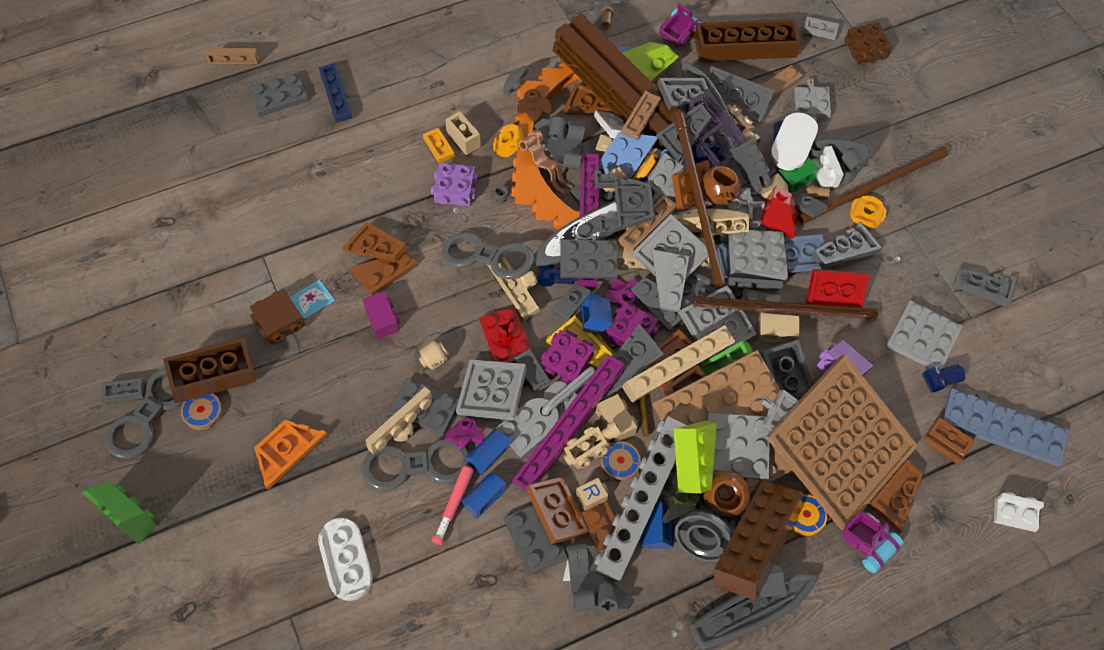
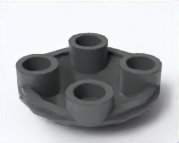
[503,66,529,95]

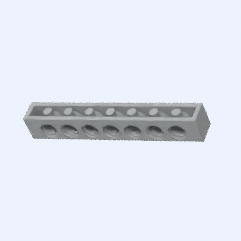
[594,416,686,581]

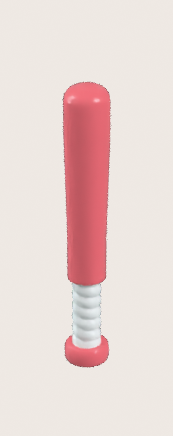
[431,465,474,545]

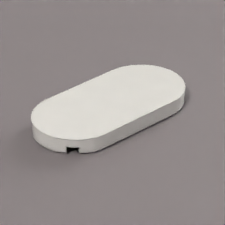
[770,113,818,171]
[318,518,373,601]

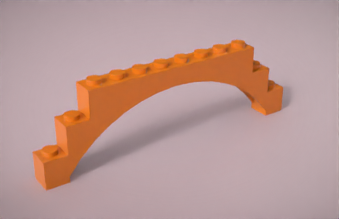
[511,62,581,230]

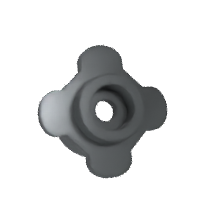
[490,185,512,204]

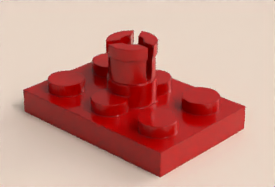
[805,269,870,308]
[479,307,531,363]

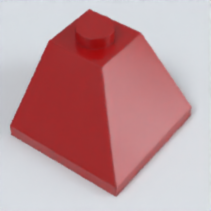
[761,186,798,239]

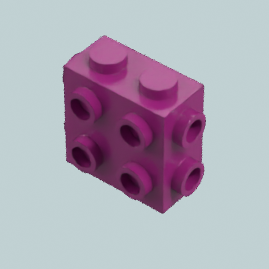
[604,302,659,348]
[541,330,597,384]

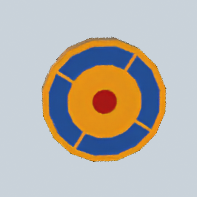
[792,494,828,536]

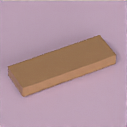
[204,48,260,64]
[621,91,661,140]

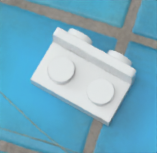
[812,146,844,188]
[994,492,1044,532]

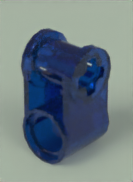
[692,143,723,166]

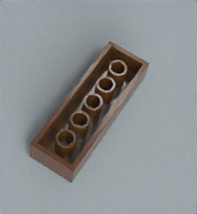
[694,19,801,61]
[714,480,803,601]

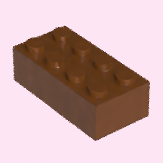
[163,338,256,404]

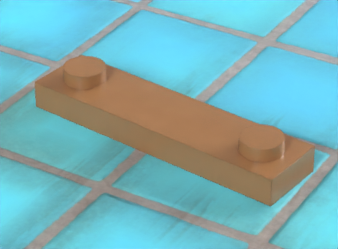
[762,65,803,100]
[618,195,677,253]

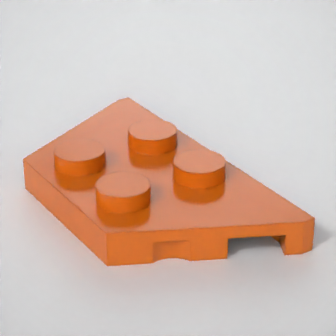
[254,420,327,490]

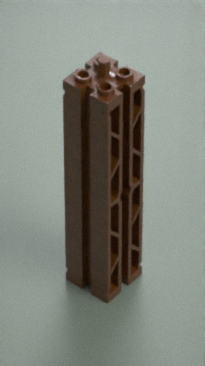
[552,13,681,150]

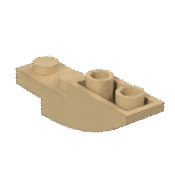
[672,209,749,235]

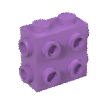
[431,163,478,206]
[817,340,873,377]

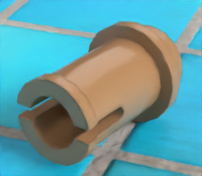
[600,6,614,29]
[806,185,830,199]

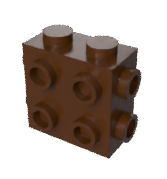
[845,22,893,64]
[250,289,306,344]

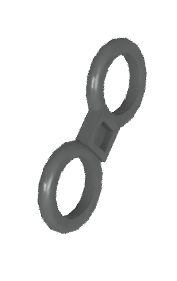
[442,232,535,280]
[105,368,183,459]
[362,438,471,491]

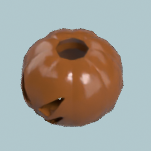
[700,166,741,206]
[704,471,751,518]

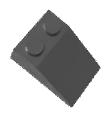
[758,340,813,401]

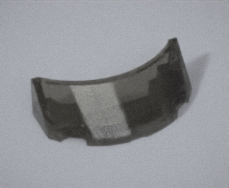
[638,452,700,523]

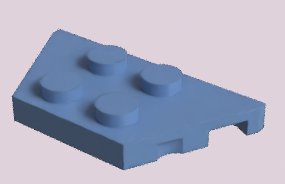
[599,132,658,180]

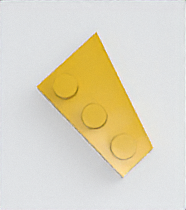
[546,316,613,369]

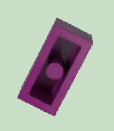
[362,291,400,339]

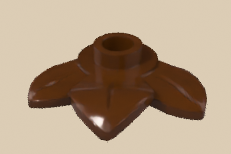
[517,89,552,122]

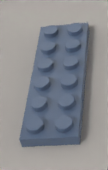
[715,234,830,279]
[942,388,1069,467]

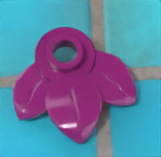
[604,278,638,307]
[445,418,484,450]

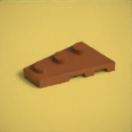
[564,83,614,114]
[343,222,408,262]
[350,250,418,295]
[869,460,923,533]

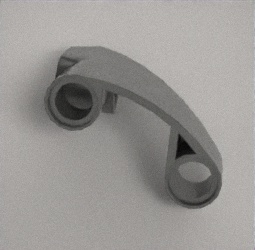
[534,117,585,170]
[808,139,869,183]
[567,543,634,613]

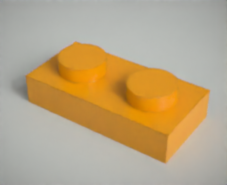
[423,128,455,163]

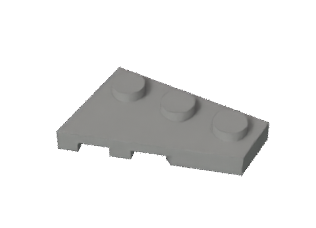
[651,249,689,312]

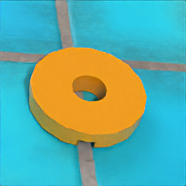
[493,123,524,158]
[632,152,658,182]
[849,195,887,229]

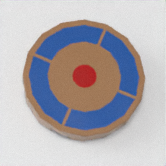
[181,394,222,430]
[600,441,641,481]

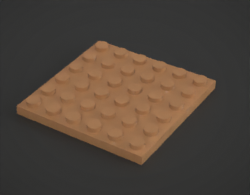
[652,350,793,505]
[766,355,918,530]

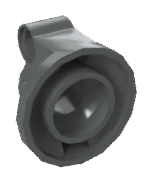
[675,496,741,562]

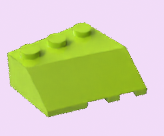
[622,42,679,83]
[673,420,717,493]

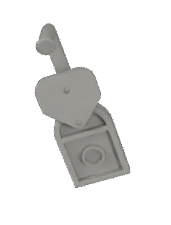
[495,367,595,460]

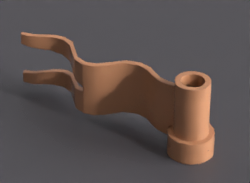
[519,130,574,195]

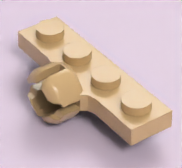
[487,256,540,321]
[365,387,432,455]

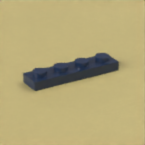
[318,63,353,123]

